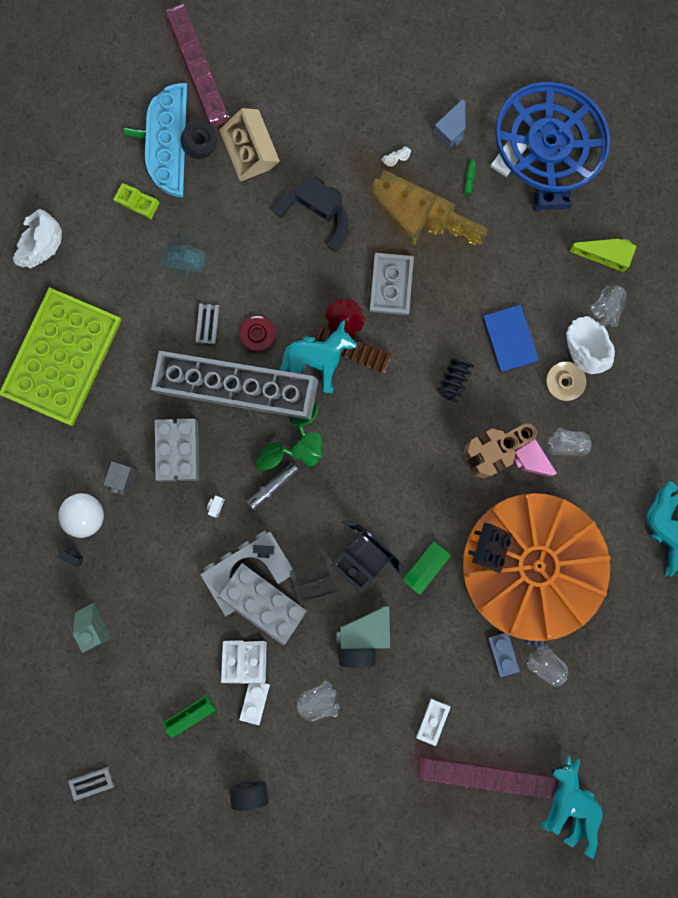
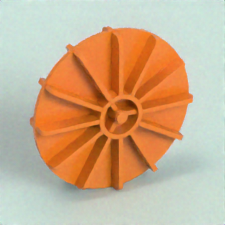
[463,493,611,641]

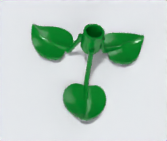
[255,400,322,470]

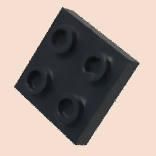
[468,522,513,573]

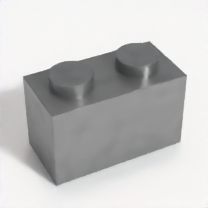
[104,461,138,496]

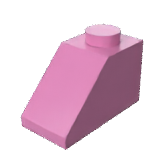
[513,440,557,477]

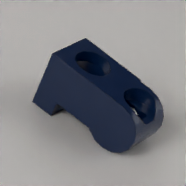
[533,189,572,211]

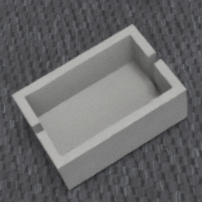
[155,419,199,482]

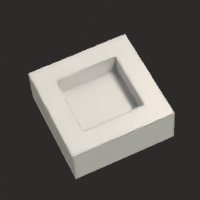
[207,496,225,518]

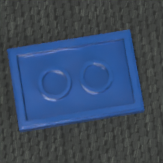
[483,305,539,373]

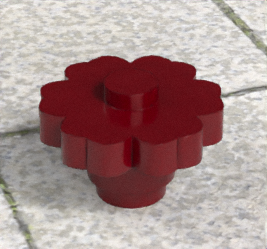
[325,299,366,336]

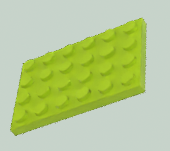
[0,287,122,426]

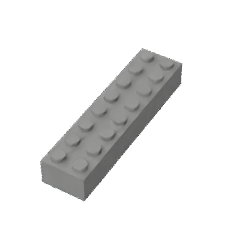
[151,351,318,420]

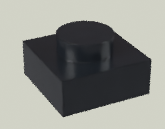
[253,545,275,558]
[57,549,83,567]

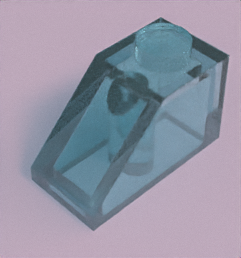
[161,245,206,273]

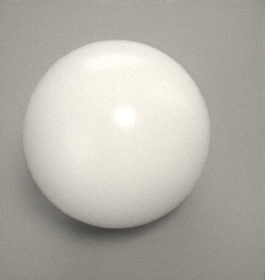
[58,493,104,538]

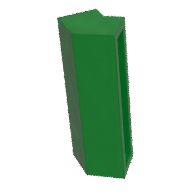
[402,542,451,595]
[163,695,217,738]

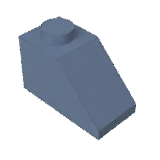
[434,99,465,148]

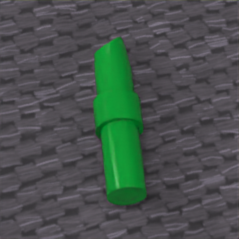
[124,127,146,140]
[464,159,476,195]

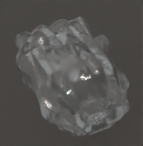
[590,285,627,327]
[548,428,592,457]
[527,644,569,687]
[297,681,340,721]

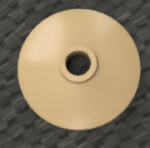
[546,362,586,401]

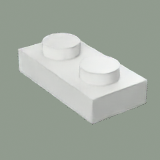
[491,141,527,177]
[240,683,270,725]
[416,698,450,746]

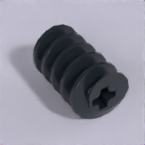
[437,358,475,403]

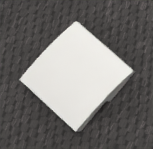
[221,641,267,684]

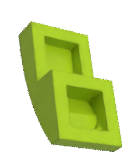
[113,183,160,219]

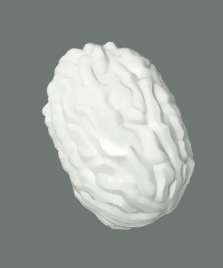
[13,209,62,268]
[566,316,615,374]

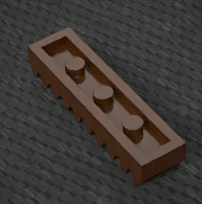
[315,325,393,373]

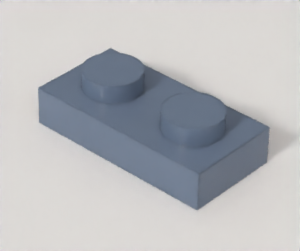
[488,633,520,677]

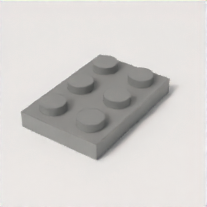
[370,253,414,315]

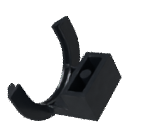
[272,175,349,252]
[331,520,405,593]

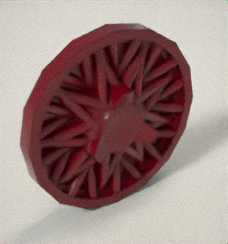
[239,316,276,352]

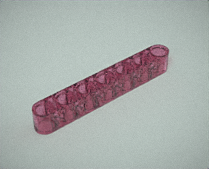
[165,3,229,128]
[417,756,558,800]

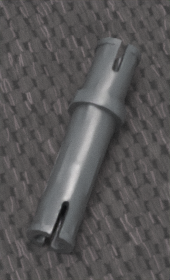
[246,461,299,510]

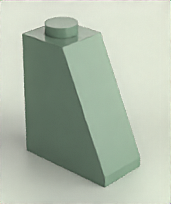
[73,603,112,653]
[336,606,390,649]

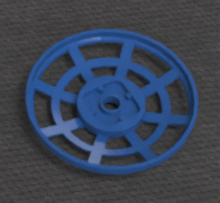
[495,82,610,192]

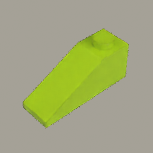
[569,239,636,272]

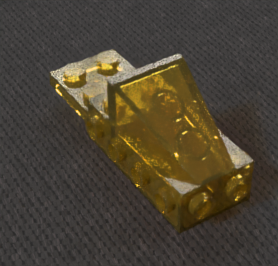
[371,170,489,247]

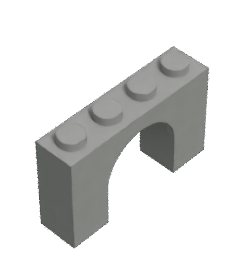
[200,531,296,617]

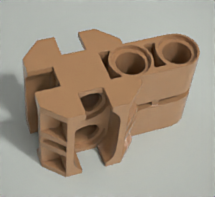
[463,423,537,479]

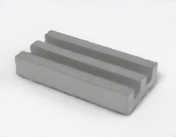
[196,304,220,345]
[68,767,114,801]

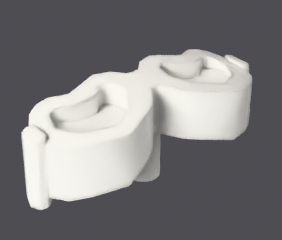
[381,146,411,166]

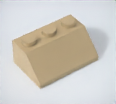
[219,108,280,181]

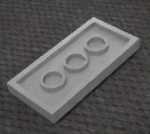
[217,564,306,645]

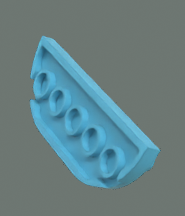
[145,83,187,198]

